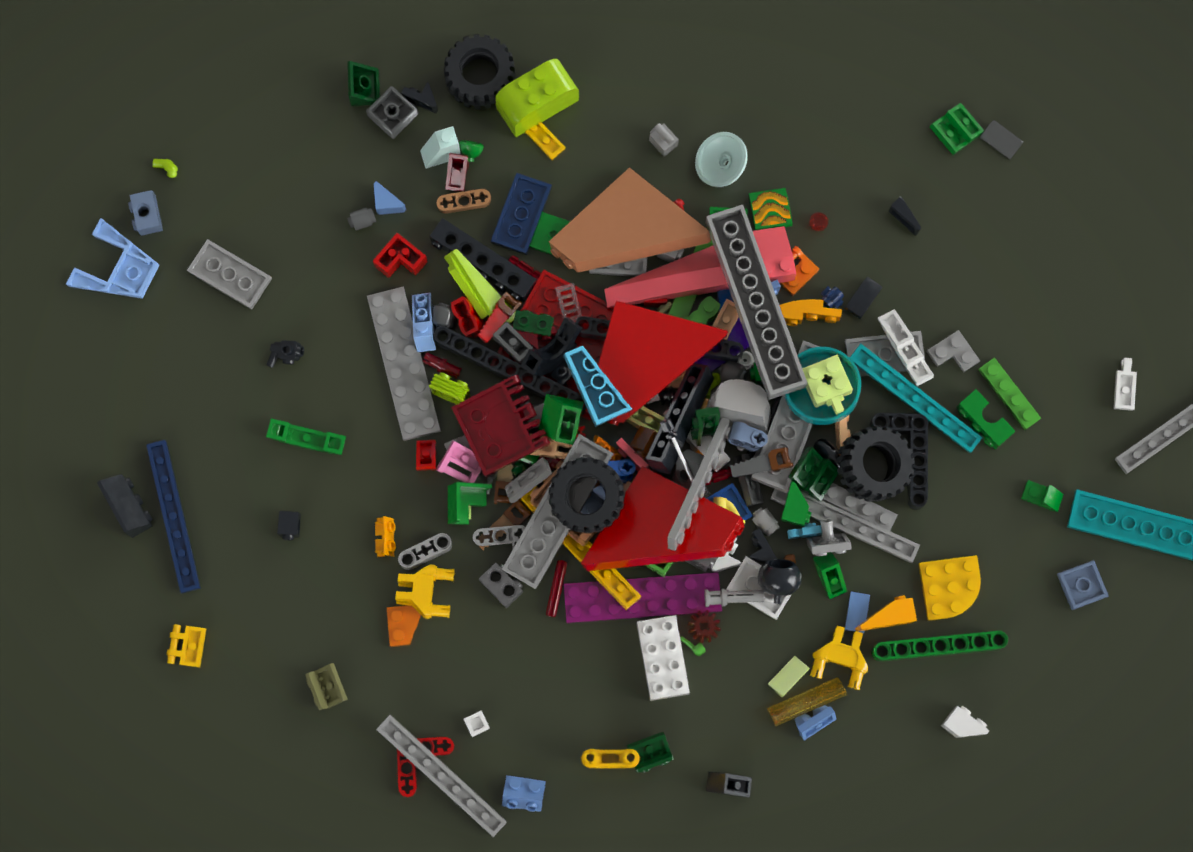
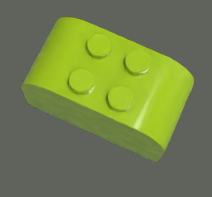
[495,59,579,137]

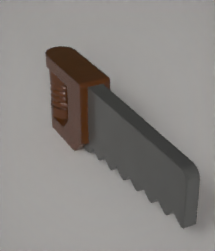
[730,447,794,477]

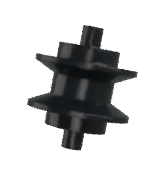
[659,386,676,405]

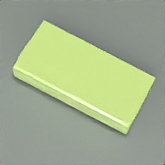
[768,656,810,697]

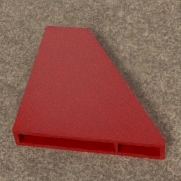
[585,301,728,426]
[581,466,744,571]

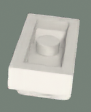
[711,538,742,573]

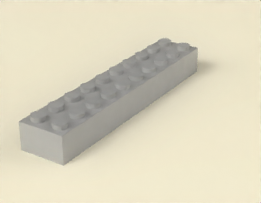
[705,205,807,400]

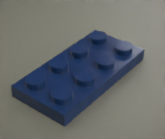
[491,173,552,255]

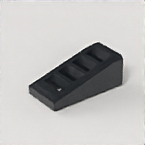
[889,196,921,236]

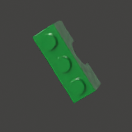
[956,389,1016,450]

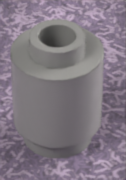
[752,508,780,537]

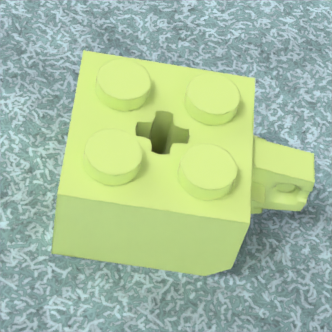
[803,355,853,414]

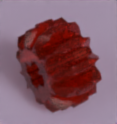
[688,610,721,643]

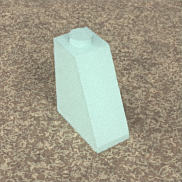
[420,126,461,169]

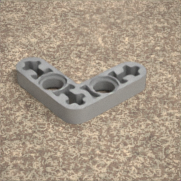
[473,525,526,581]

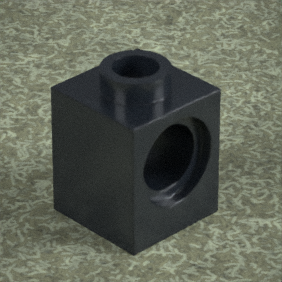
[277,511,301,541]

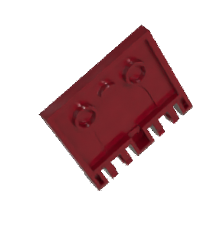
[451,375,551,477]

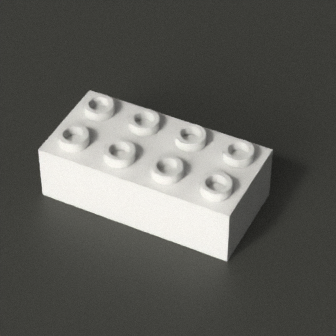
[637,615,690,701]

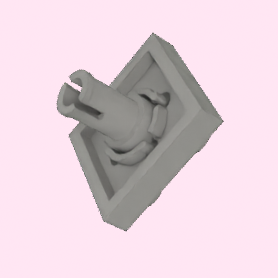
[806,519,851,556]

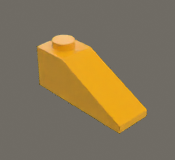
[855,595,917,632]

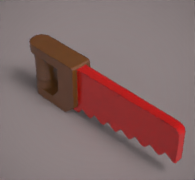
[477,291,522,343]

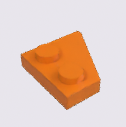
[387,605,421,647]

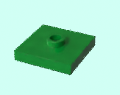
[530,212,571,258]

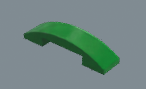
[266,418,346,455]

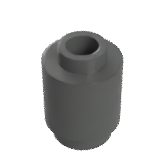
[347,208,376,231]

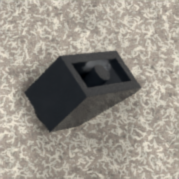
[706,772,752,797]

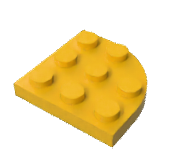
[919,555,981,621]

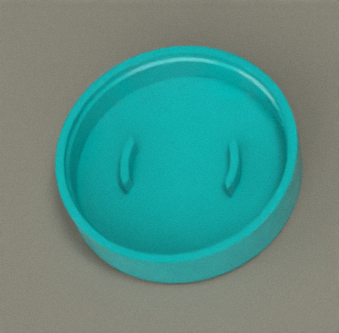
[784,347,861,425]

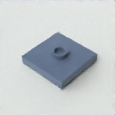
[1057,560,1109,610]

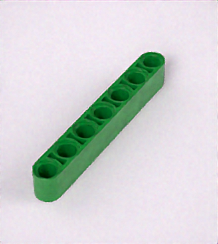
[871,631,1008,661]

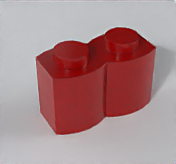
[451,296,485,338]

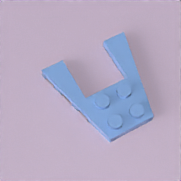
[66,218,160,298]

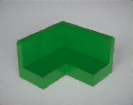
[448,482,492,525]

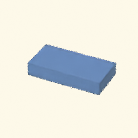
[844,591,870,634]

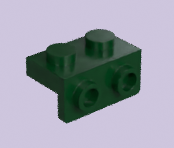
[513,310,554,336]
[691,407,720,446]
[627,732,674,773]

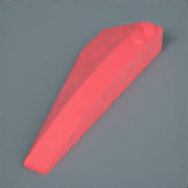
[604,226,796,308]

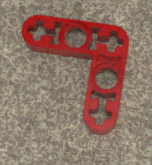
[397,737,455,797]

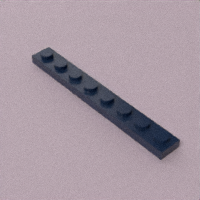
[146,440,201,593]

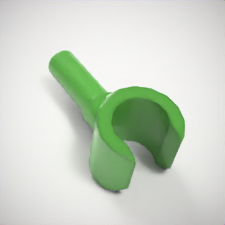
[680,636,706,656]

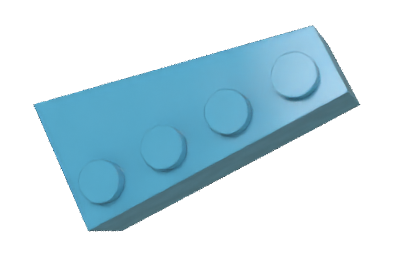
[564,346,632,427]

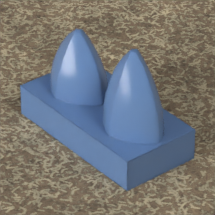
[795,703,837,740]

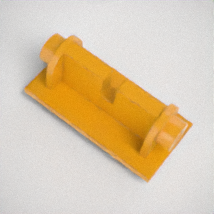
[375,516,396,557]

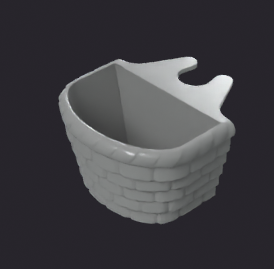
[707,379,771,451]

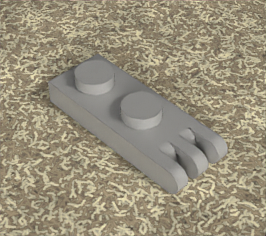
[505,457,552,503]

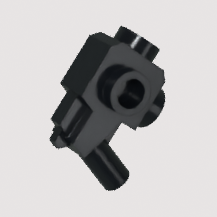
[266,340,304,368]

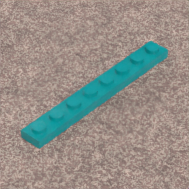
[850,344,982,453]

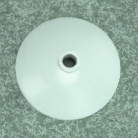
[695,132,747,187]

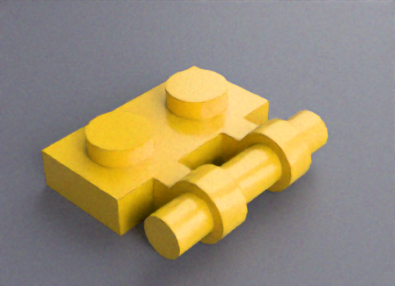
[166,624,206,668]

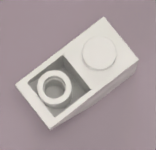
[941,706,989,738]

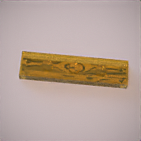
[767,677,847,726]

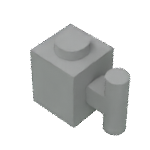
[649,123,679,157]

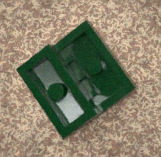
[788,447,838,501]

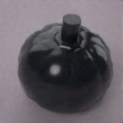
[757,559,802,604]

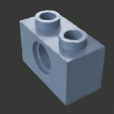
[128,190,163,236]

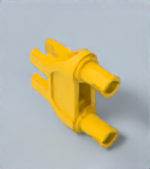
[395,564,455,619]
[810,626,868,690]
[581,749,640,768]

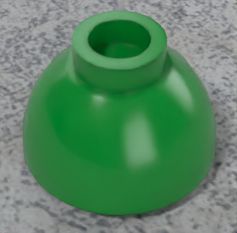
[458,140,484,162]

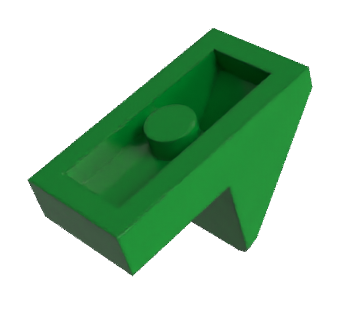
[1021,480,1064,512]

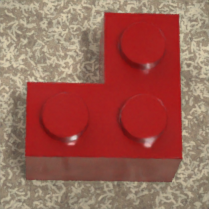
[373,233,428,278]

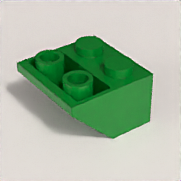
[539,394,584,445]

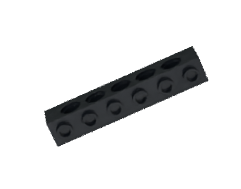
[430,218,537,302]

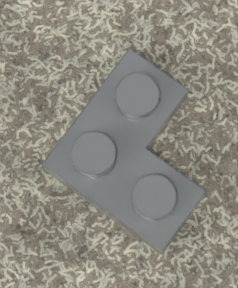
[926,330,980,373]

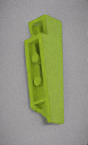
[444,249,516,324]

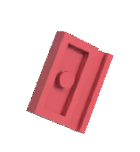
[616,438,650,472]

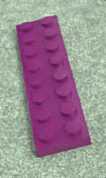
[564,572,722,623]

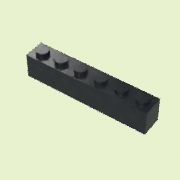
[645,363,714,474]

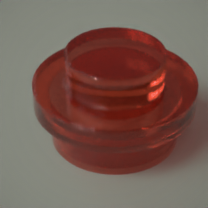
[809,212,828,231]

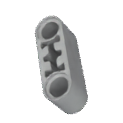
[398,533,452,570]

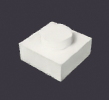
[464,711,490,737]

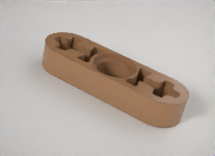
[437,189,491,214]

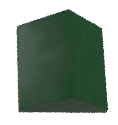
[347,61,380,106]

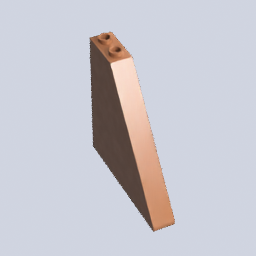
[549,167,711,273]

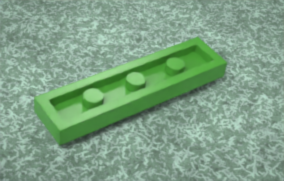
[979,358,1041,430]

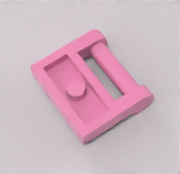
[436,440,481,483]

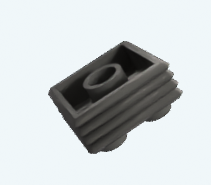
[366,86,418,139]

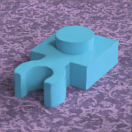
[787,523,822,539]

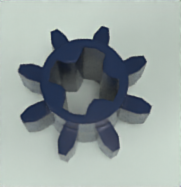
[820,286,844,309]

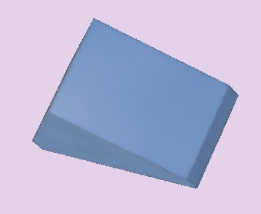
[374,181,406,215]

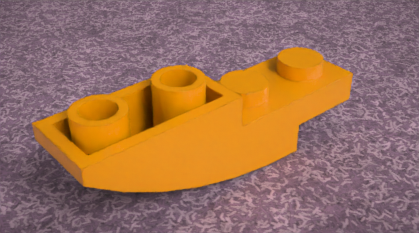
[779,299,842,326]

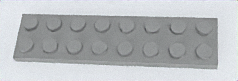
[367,286,441,441]
[751,340,819,493]
[502,434,614,589]

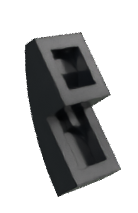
[845,277,883,319]

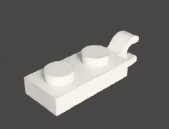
[1114,358,1137,411]

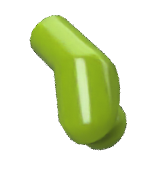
[153,159,178,178]

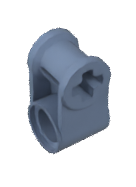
[728,422,768,452]

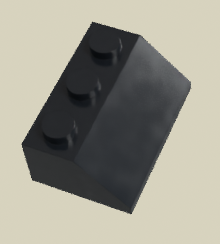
[97,474,153,538]

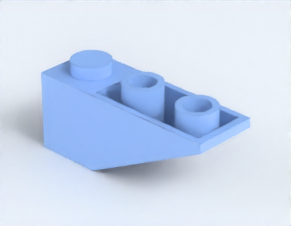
[412,292,436,352]

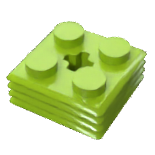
[429,372,471,405]

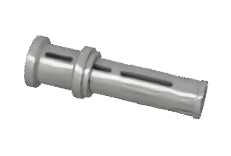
[704,589,764,607]

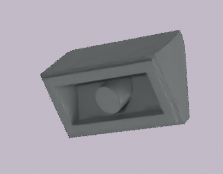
[980,120,1023,160]

